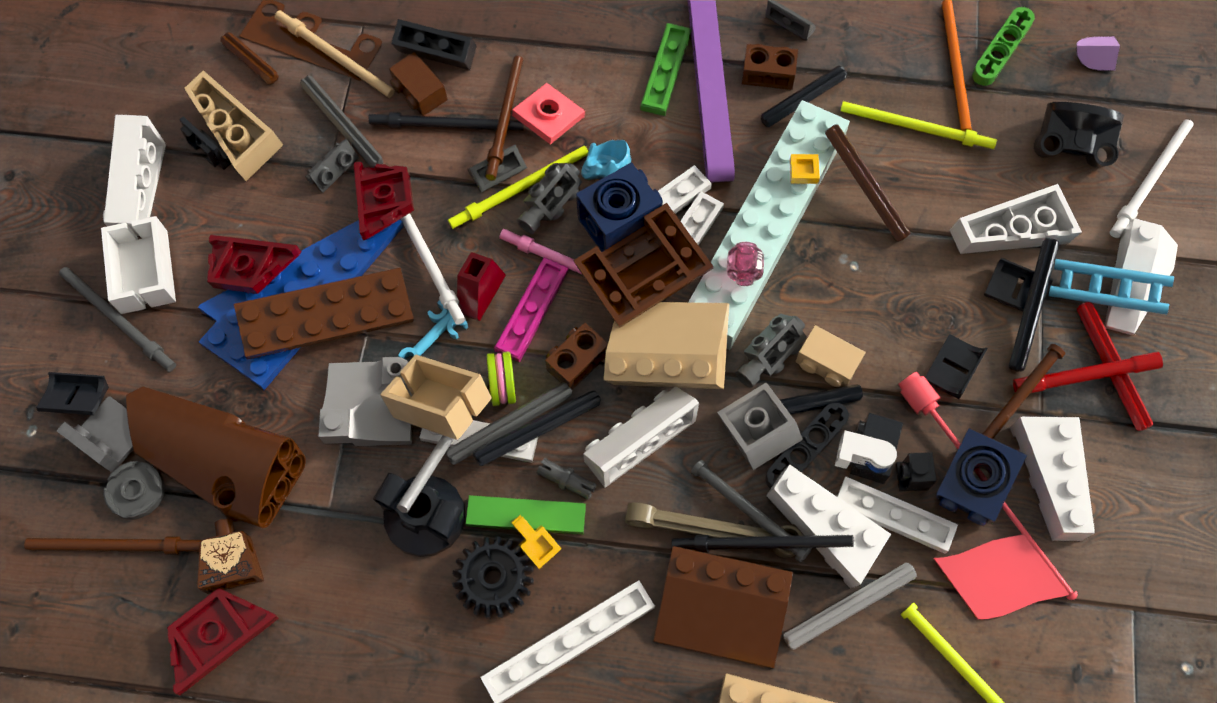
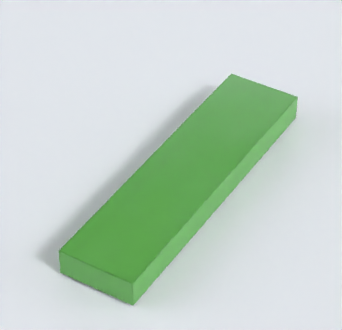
[640,23,691,116]
[466,495,586,535]

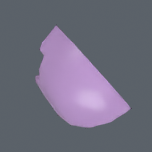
[1076,37,1120,70]

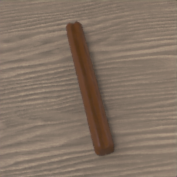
[825,124,910,242]

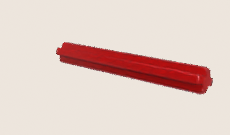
[1077,302,1153,431]

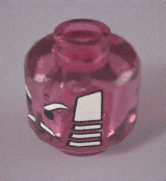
[727,242,764,286]

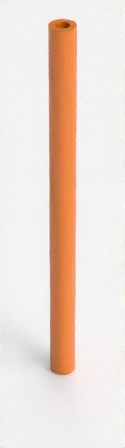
[942,0,972,131]

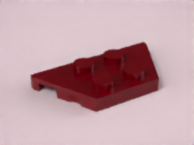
[354,162,414,240]
[207,235,302,294]
[167,588,279,695]

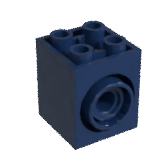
[576,162,663,252]
[936,428,1027,527]

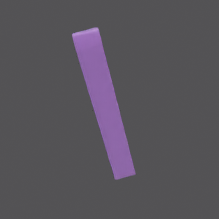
[688,0,735,182]

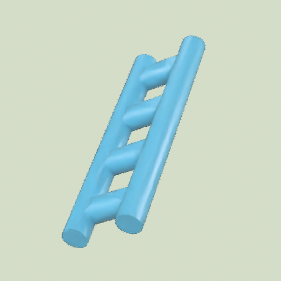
[1049,259,1174,315]

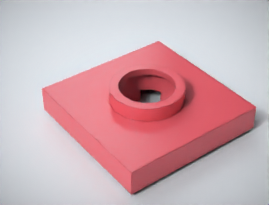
[512,83,585,144]

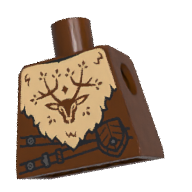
[197,519,264,594]

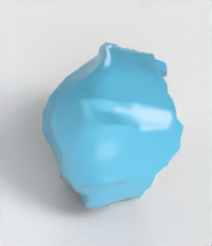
[581,140,631,180]

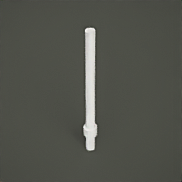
[1110,120,1193,238]
[401,213,465,325]

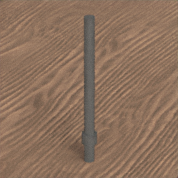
[59,267,176,372]

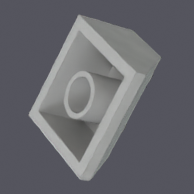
[717,382,803,470]

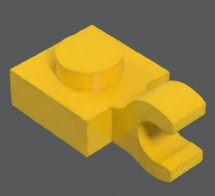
[511,515,561,569]

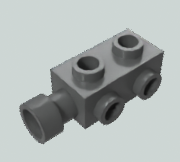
[517,163,582,234]
[735,313,806,388]

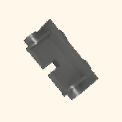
[305,139,359,193]

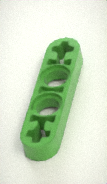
[972,7,1035,86]

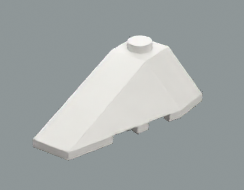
[1105,218,1178,335]

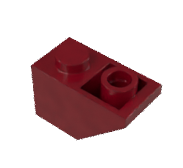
[457,252,506,321]

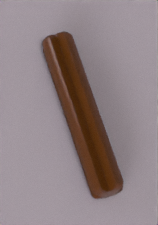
[220,32,279,84]

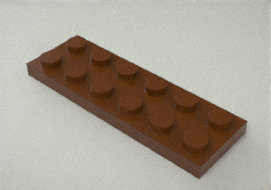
[234,268,414,360]

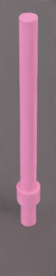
[499,229,582,274]

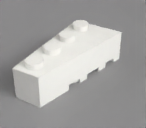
[103,115,166,236]
[766,465,891,589]

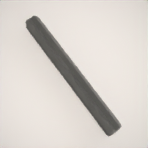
[300,75,383,168]
[446,382,572,465]

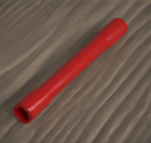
[1013,352,1163,393]

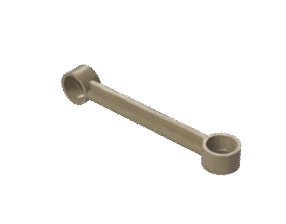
[625,503,803,558]

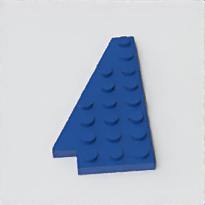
[198,220,404,390]

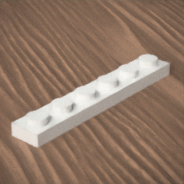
[480,580,655,703]

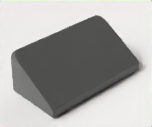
[765,0,816,41]
[467,145,527,192]

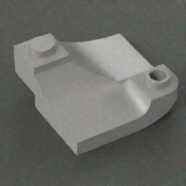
[319,357,413,446]

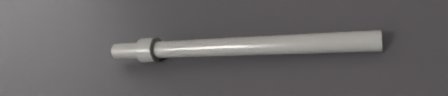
[397,376,489,513]

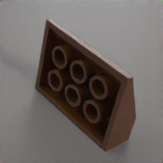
[653,546,793,669]

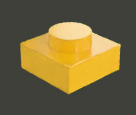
[790,154,820,184]

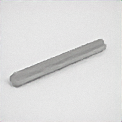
[783,563,917,650]

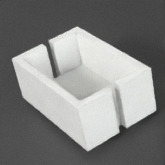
[101,216,176,314]

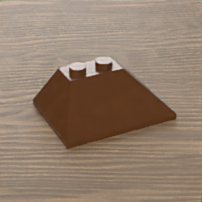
[573,203,714,328]

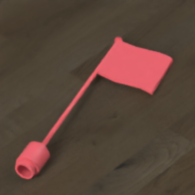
[898,372,1078,620]

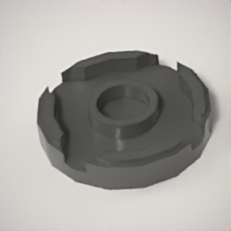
[103,461,165,519]

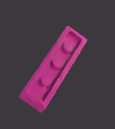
[494,257,569,363]

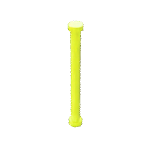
[900,603,1004,703]

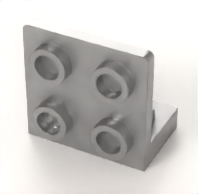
[57,397,133,472]

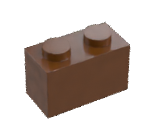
[389,52,448,116]

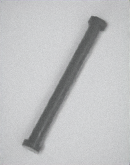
[691,460,812,563]

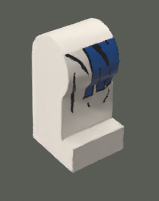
[835,431,897,473]

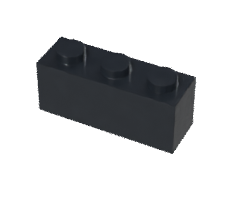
[391,19,477,70]

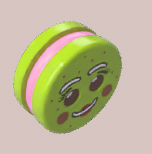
[486,351,516,406]

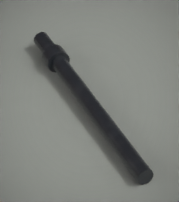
[368,112,524,131]
[672,535,854,553]

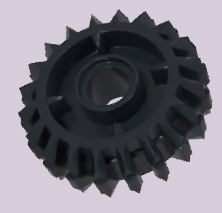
[452,536,534,619]

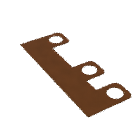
[239,0,382,81]

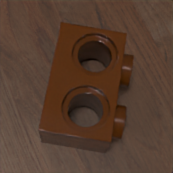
[742,44,798,90]
[545,323,608,390]

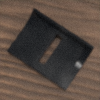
[179,116,232,170]
[984,258,1054,312]
[925,334,988,400]
[36,372,109,415]

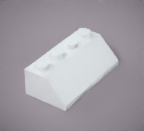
[583,387,699,488]

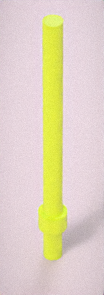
[840,101,997,150]
[448,146,588,229]

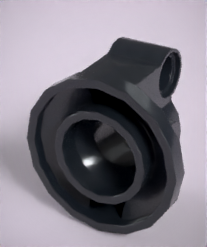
[1034,102,1124,168]
[373,473,466,557]

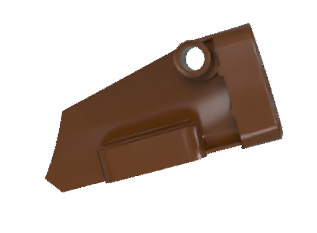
[126,386,306,528]

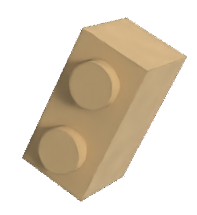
[796,325,866,387]

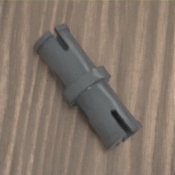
[537,458,597,500]

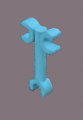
[398,300,468,359]

